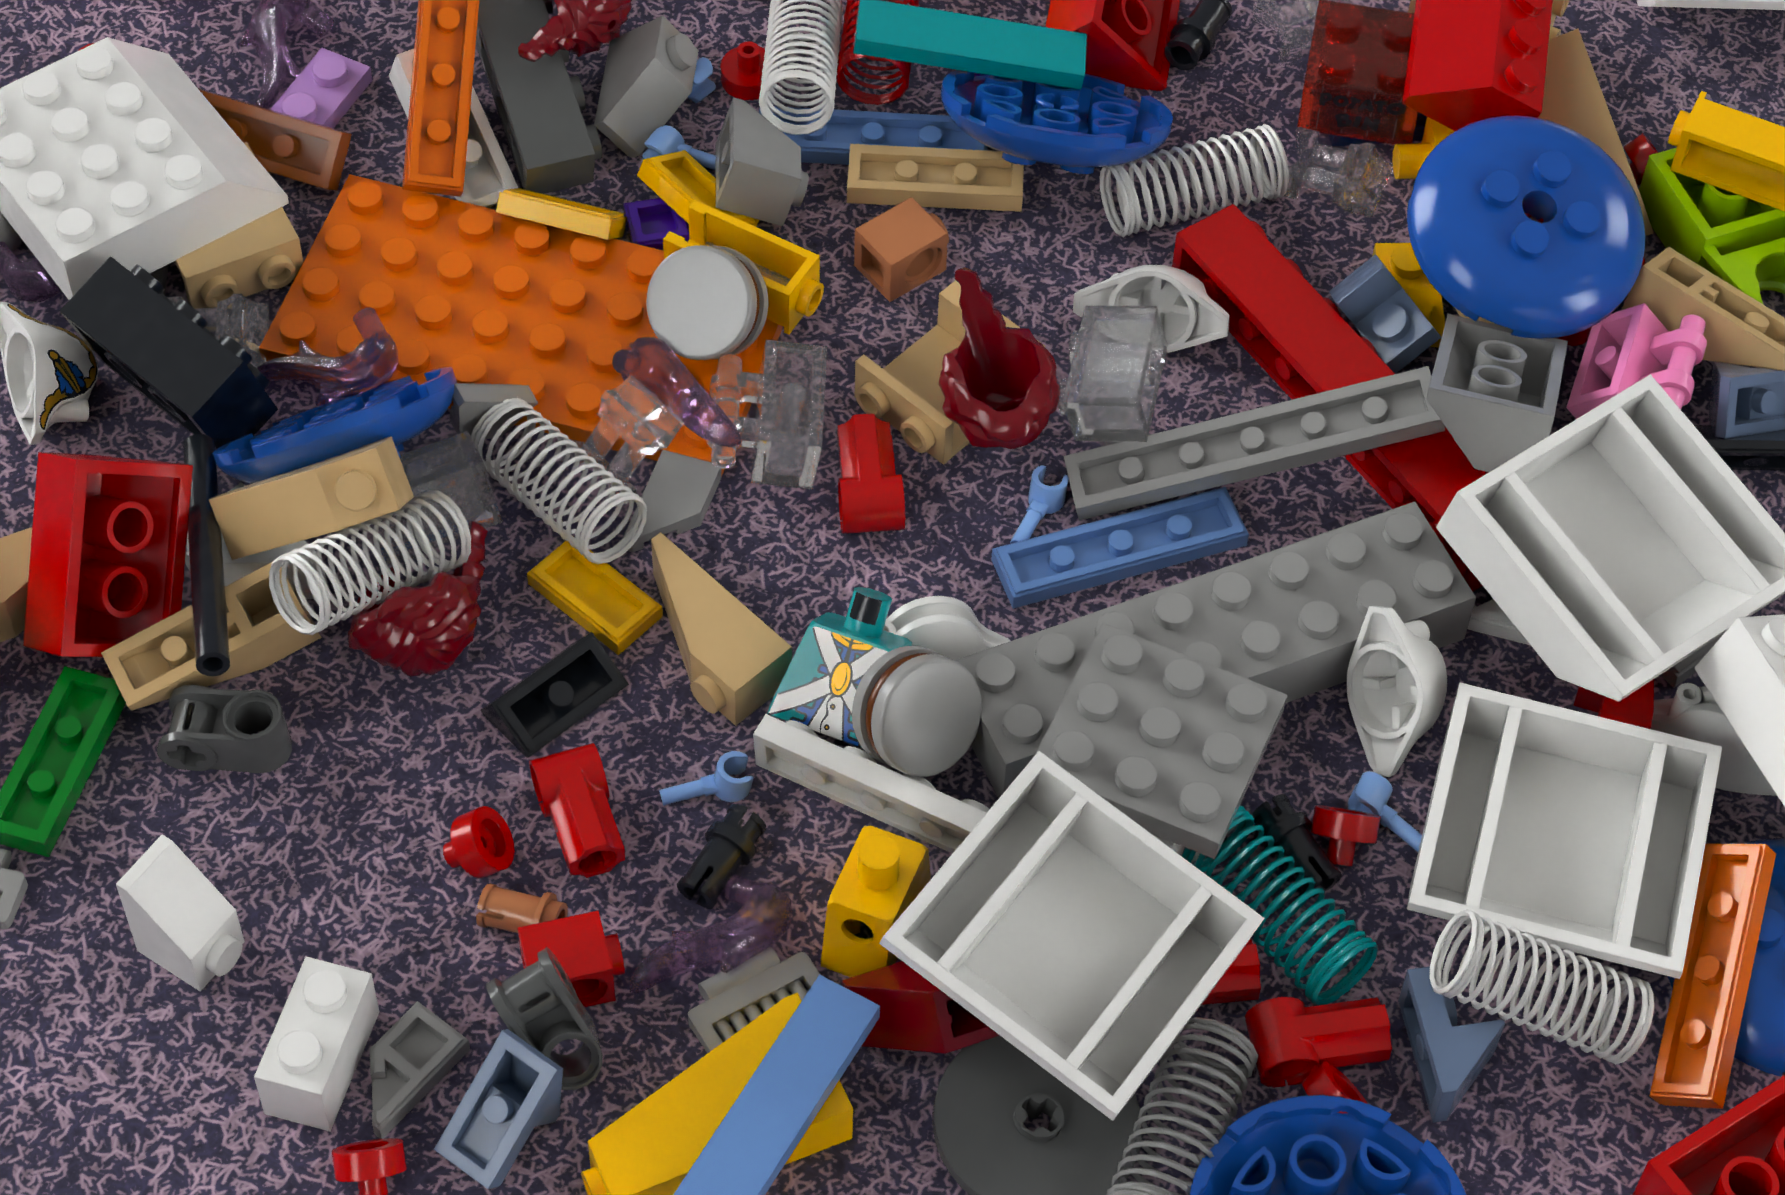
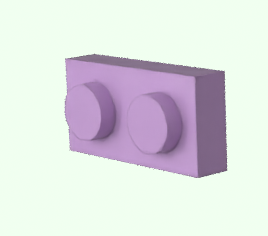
[270,48,372,128]

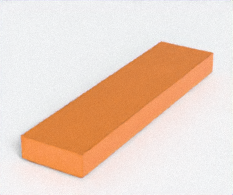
[402,0,479,197]
[1649,844,1776,1109]

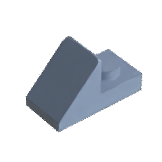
[1329,254,1442,374]
[1709,361,1785,439]
[1398,966,1505,1123]
[433,1029,563,1189]

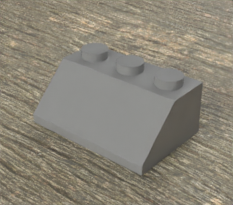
[1426,314,1568,473]

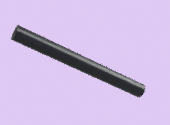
[183,434,230,676]

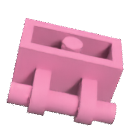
[1566,303,1707,419]

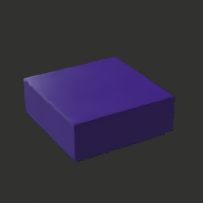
[623,198,689,251]

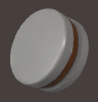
[646,245,769,360]
[852,646,982,777]

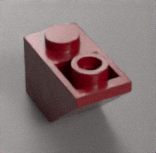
[842,961,1000,1054]

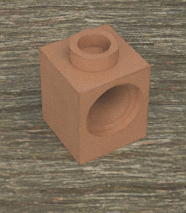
[854,197,949,302]

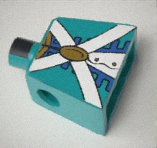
[767,587,912,748]

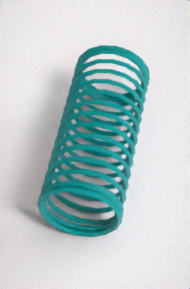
[1182,806,1378,1006]

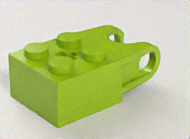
[1639,148,1785,304]

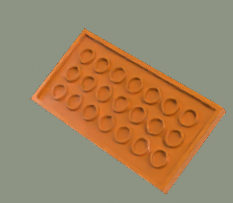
[259,174,783,477]

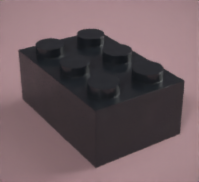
[60,256,278,450]

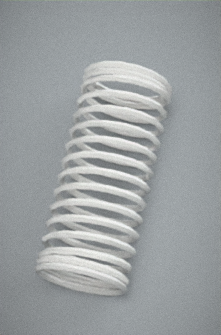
[759,0,843,135]
[1100,124,1289,237]
[469,398,647,564]
[269,490,471,635]
[1429,909,1654,1064]

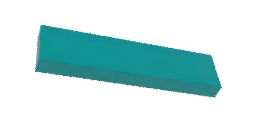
[853,0,1087,90]

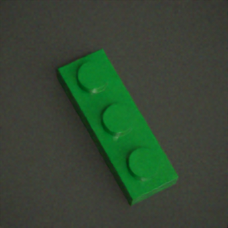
[0,666,126,857]

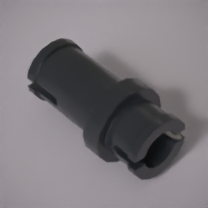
[1164,0,1232,70]
[1252,794,1342,899]
[677,804,767,909]

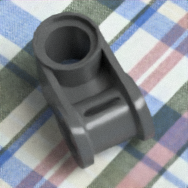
[157,685,292,773]
[486,947,603,1090]

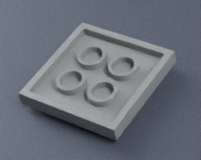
[1034,623,1288,859]

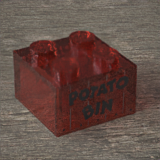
[1297,0,1418,144]

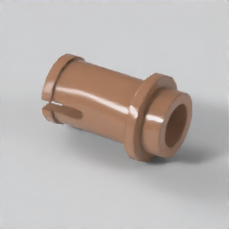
[476,883,568,934]

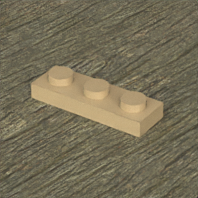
[847,144,1024,212]

